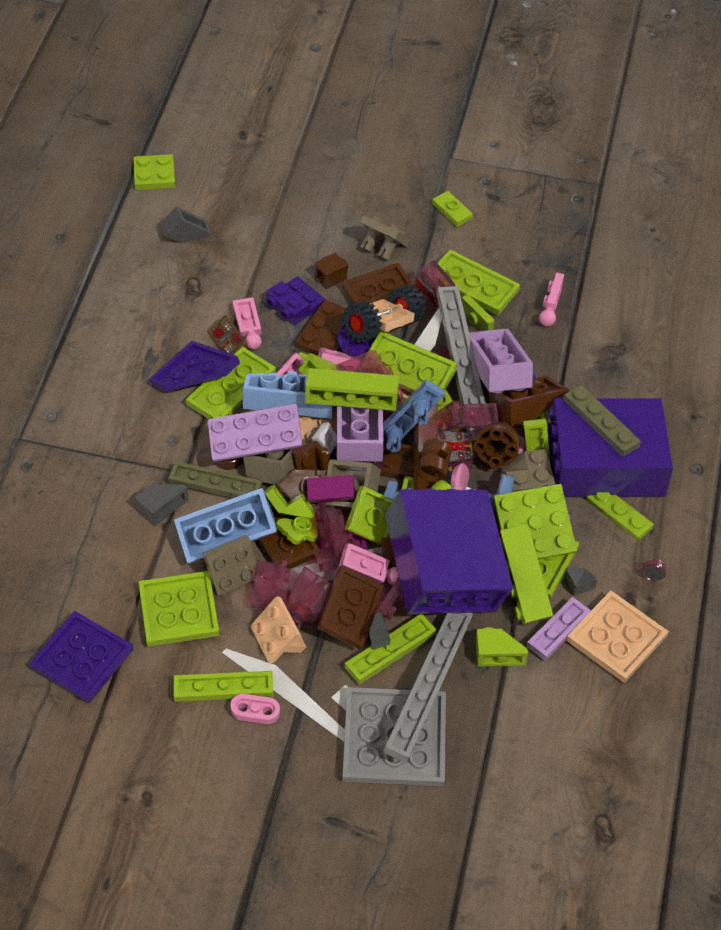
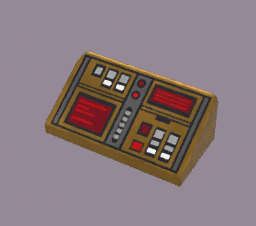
[208,315,247,355]

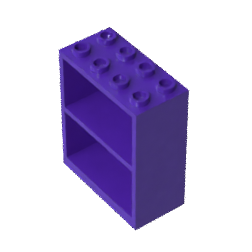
[547,398,673,497]
[385,488,513,614]

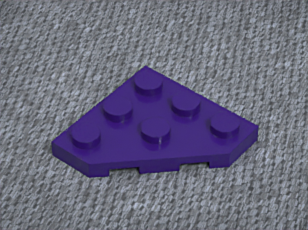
[149,341,240,392]

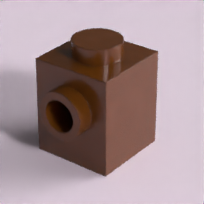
[315,253,348,289]

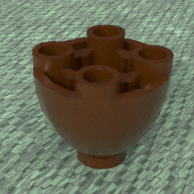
[473,422,520,469]

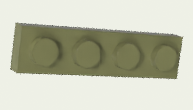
[564,385,641,457]
[168,461,263,498]

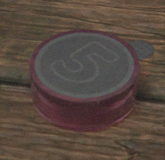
[642,559,666,581]

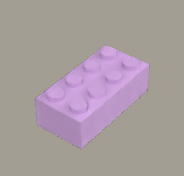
[469,329,533,393]
[337,406,383,461]

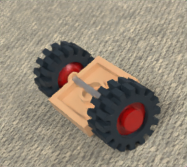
[342,285,426,343]

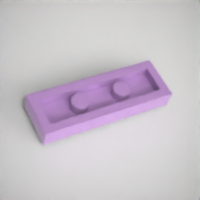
[527,597,591,661]

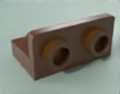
[292,440,330,477]
[377,441,414,480]

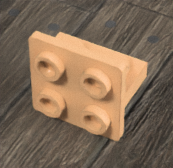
[251,597,306,663]

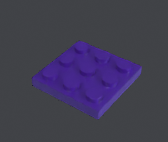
[29,611,134,703]

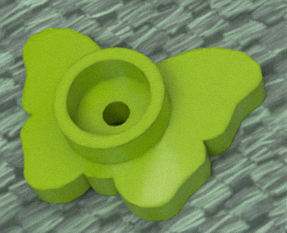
[276,516,318,544]

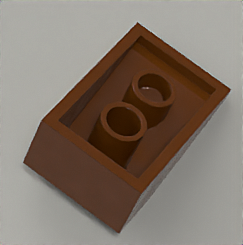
[489,376,569,428]

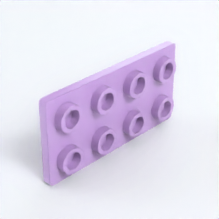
[208,404,303,462]

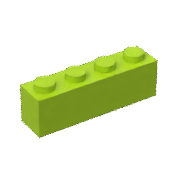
[305,368,399,411]
[499,524,553,625]

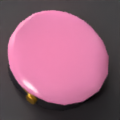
[445,463,469,490]

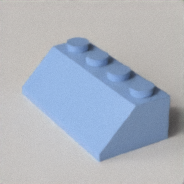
[174,488,277,564]

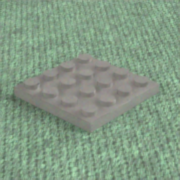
[343,687,446,786]

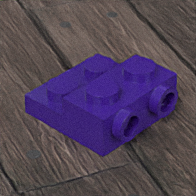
[266,276,326,326]

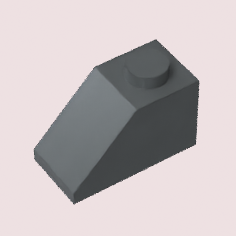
[161,206,212,243]
[134,484,189,527]

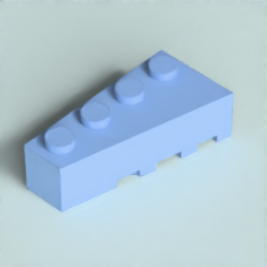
[243,370,339,419]

